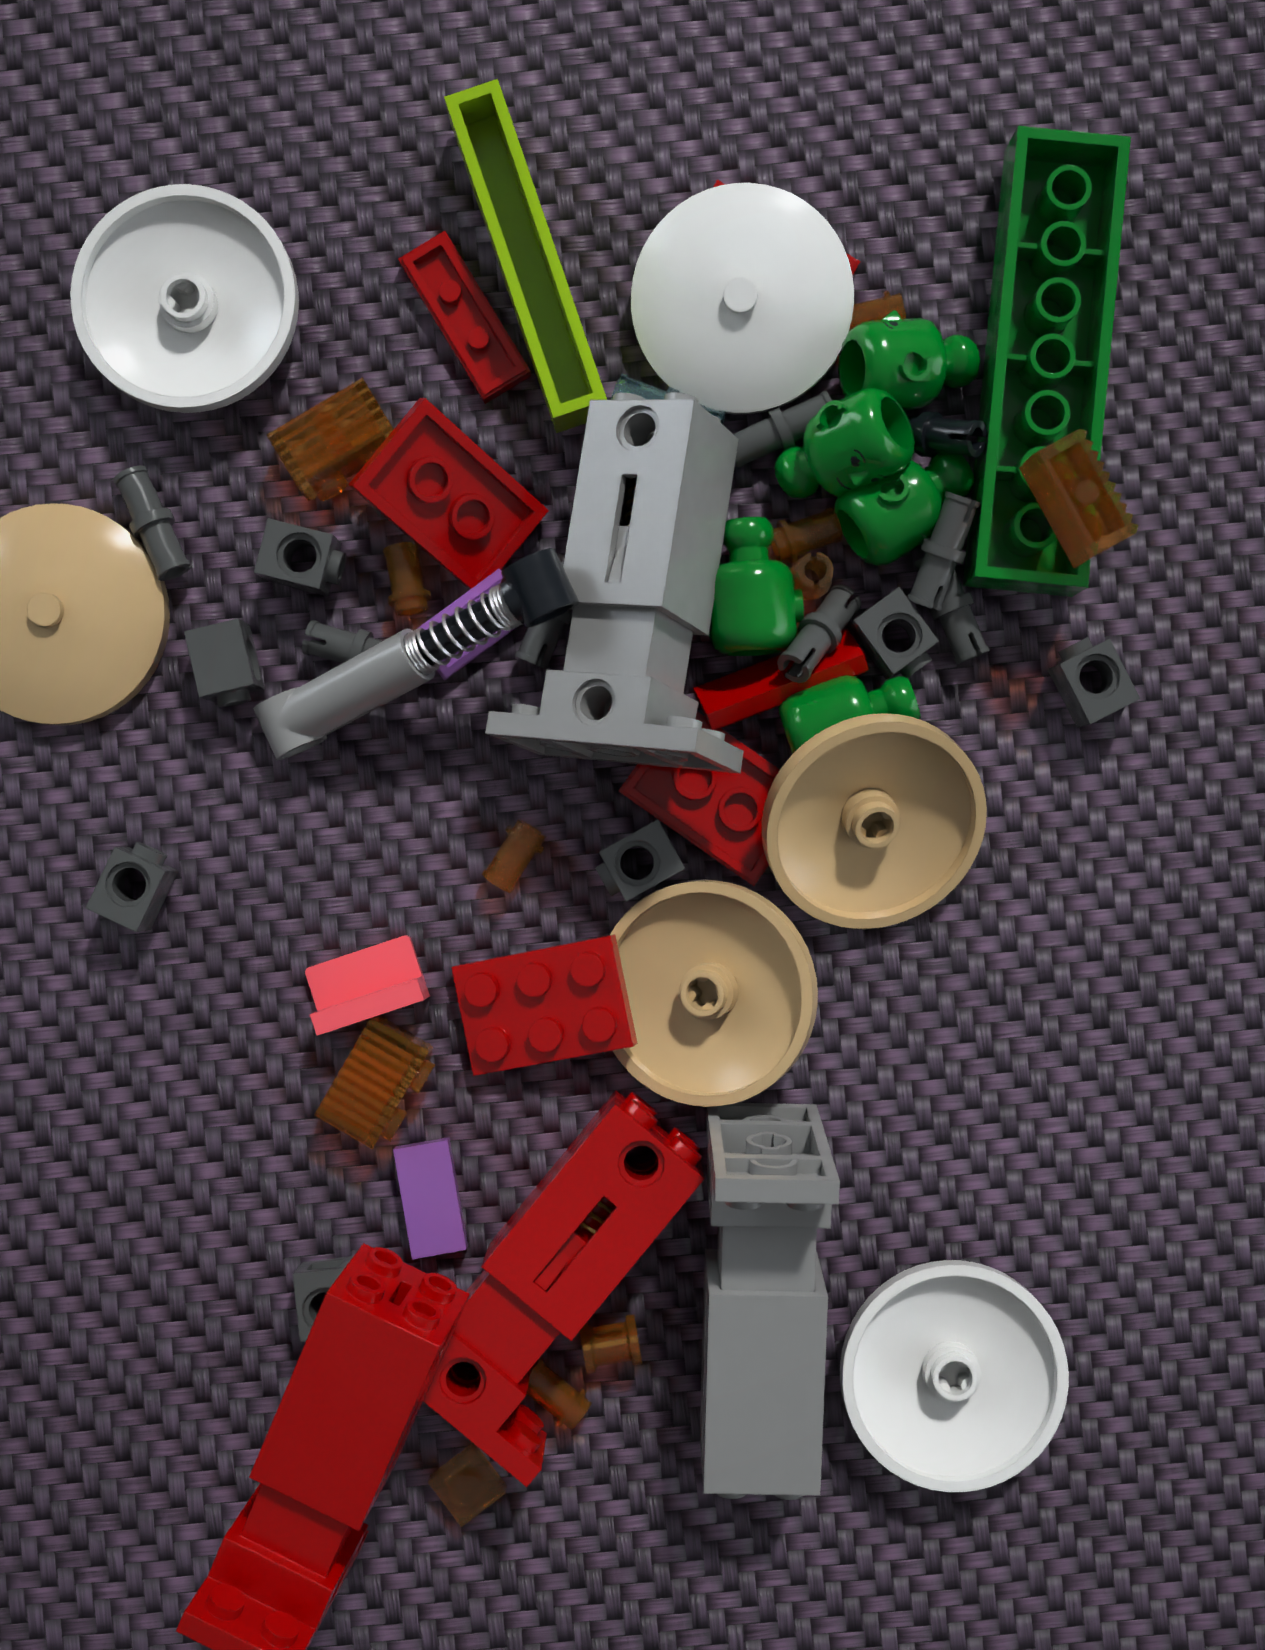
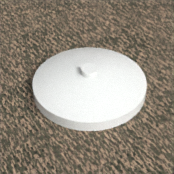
[631,183,854,414]
[70,184,299,413]
[840,1260,1069,1492]

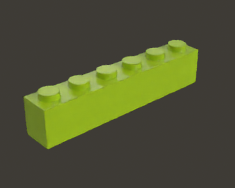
[444,79,607,433]

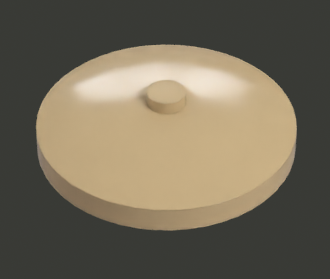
[0,503,170,726]
[761,713,987,929]
[610,880,818,1107]

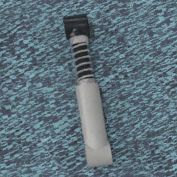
[253,548,579,760]

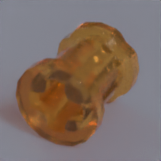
[580,1314,643,1374]

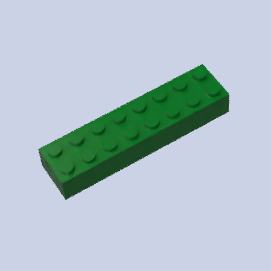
[963,126,1131,597]

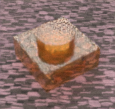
[428,1443,507,1527]

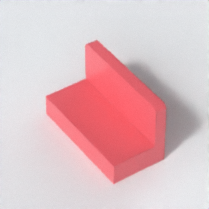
[305,935,430,1036]

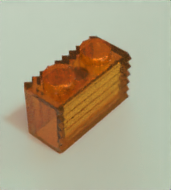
[267,377,394,501]
[1019,429,1139,568]
[314,1015,436,1149]

